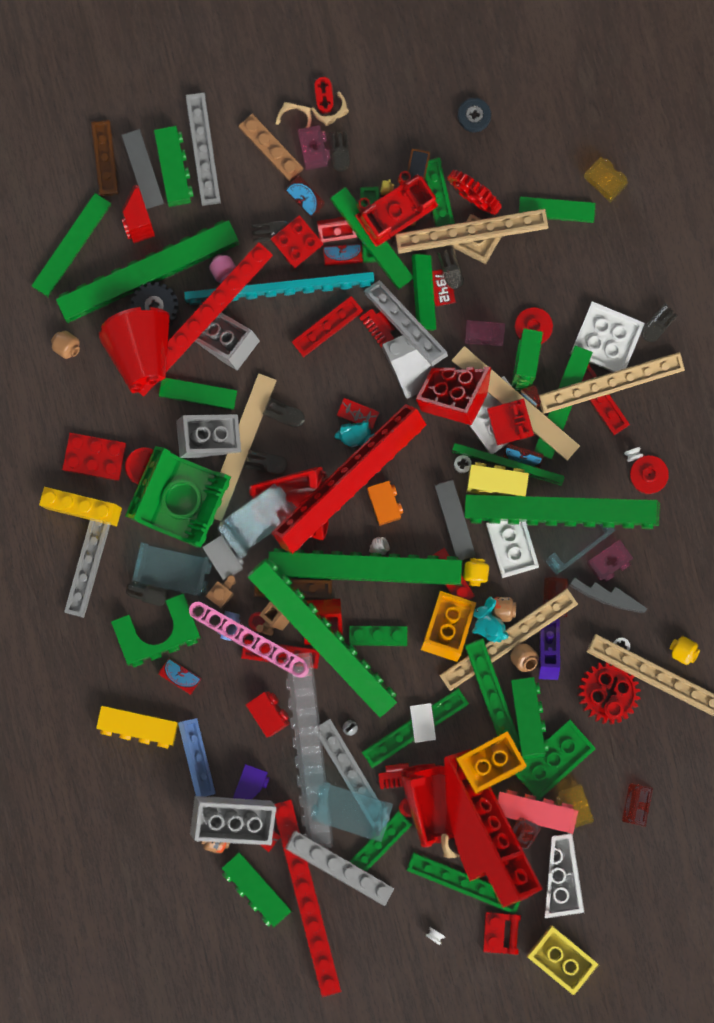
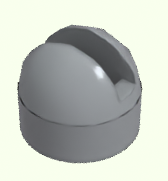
[342,720,358,736]

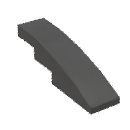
[122,129,164,209]
[434,479,476,560]
[569,578,648,613]

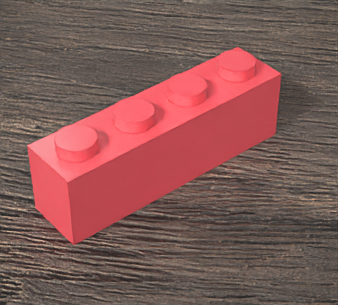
[498,789,578,834]

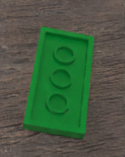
[515,720,596,801]

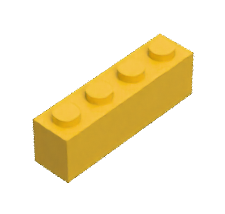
[39,487,122,527]
[96,706,178,749]

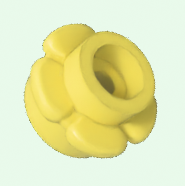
[381,179,394,196]

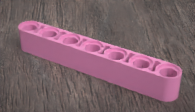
[189,602,309,678]

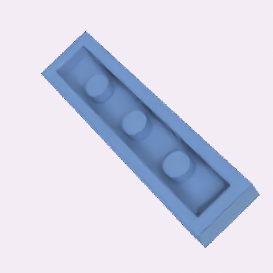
[178,718,216,797]

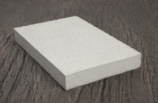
[486,521,539,578]

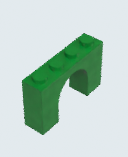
[511,329,543,393]
[111,594,201,668]

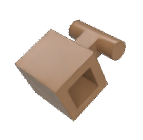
[206,575,236,610]
[256,601,289,636]

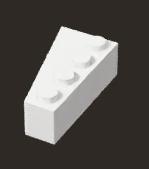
[545,833,584,918]

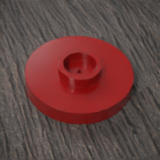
[515,308,553,344]
[125,447,153,485]
[630,456,669,494]

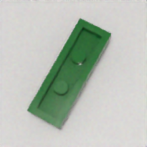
[349,626,407,646]

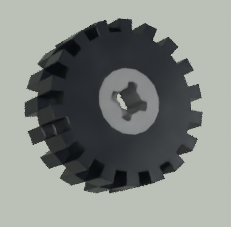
[130,282,179,327]

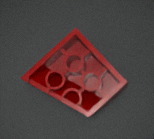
[121,184,155,243]
[416,367,491,425]

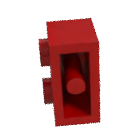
[246,691,290,737]

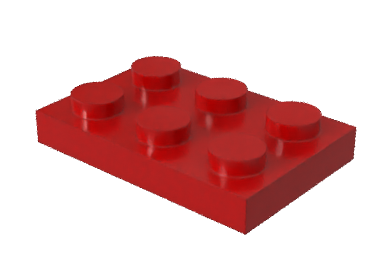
[62,433,127,481]

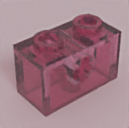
[298,125,331,170]
[464,320,505,346]
[587,540,633,582]

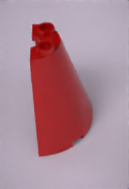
[99,307,169,394]
[249,467,329,540]
[400,764,454,847]

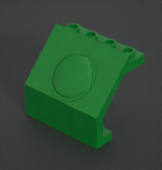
[125,446,231,548]

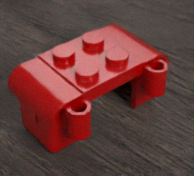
[355,171,438,247]

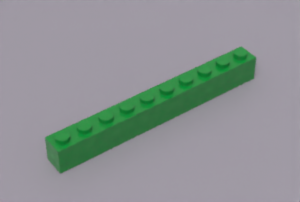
[56,220,239,323]
[465,495,660,529]
[268,549,462,585]
[248,558,397,718]

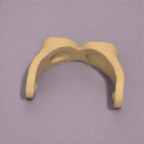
[311,91,349,126]
[276,102,311,132]
[441,834,460,858]

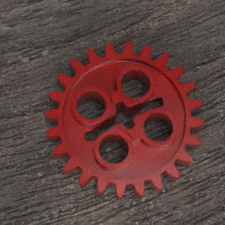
[447,170,502,215]
[578,662,641,725]

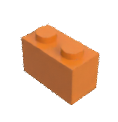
[367,481,403,526]

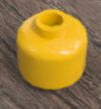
[463,558,489,587]
[670,636,700,665]

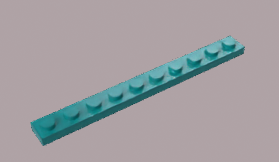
[184,272,374,305]

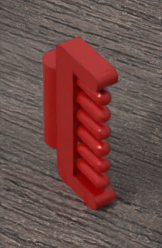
[360,309,395,348]
[379,763,409,790]

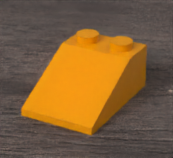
[421,591,476,662]
[456,731,527,794]

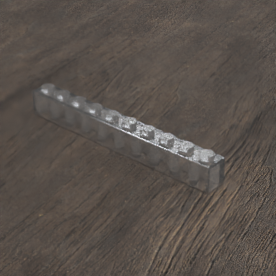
[284,652,334,848]

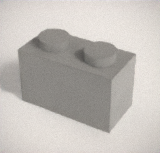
[203,535,244,581]

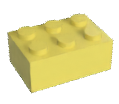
[466,463,529,496]
[526,925,599,995]

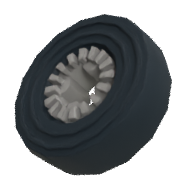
[458,98,491,132]

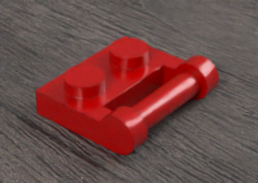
[483,912,521,955]

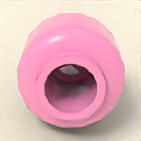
[210,255,236,283]

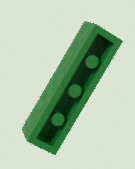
[154,126,194,207]
[511,677,549,760]
[222,852,292,927]

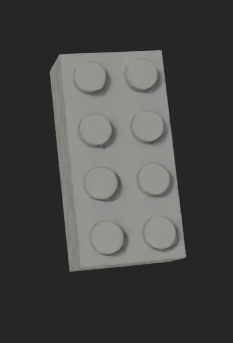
[190,796,276,845]

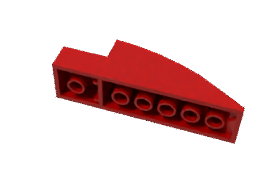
[444,749,542,908]

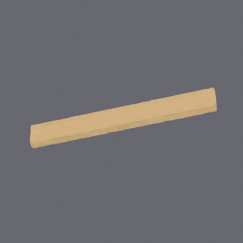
[396,209,548,254]
[452,346,580,461]
[538,352,685,414]
[214,374,276,522]
[440,589,578,691]
[587,634,714,716]

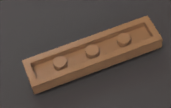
[239,114,303,182]

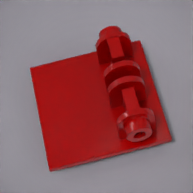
[271,215,324,268]
[487,398,534,446]

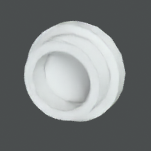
[369,537,390,556]

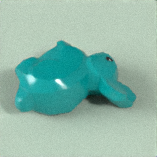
[334,420,373,447]
[472,596,509,643]

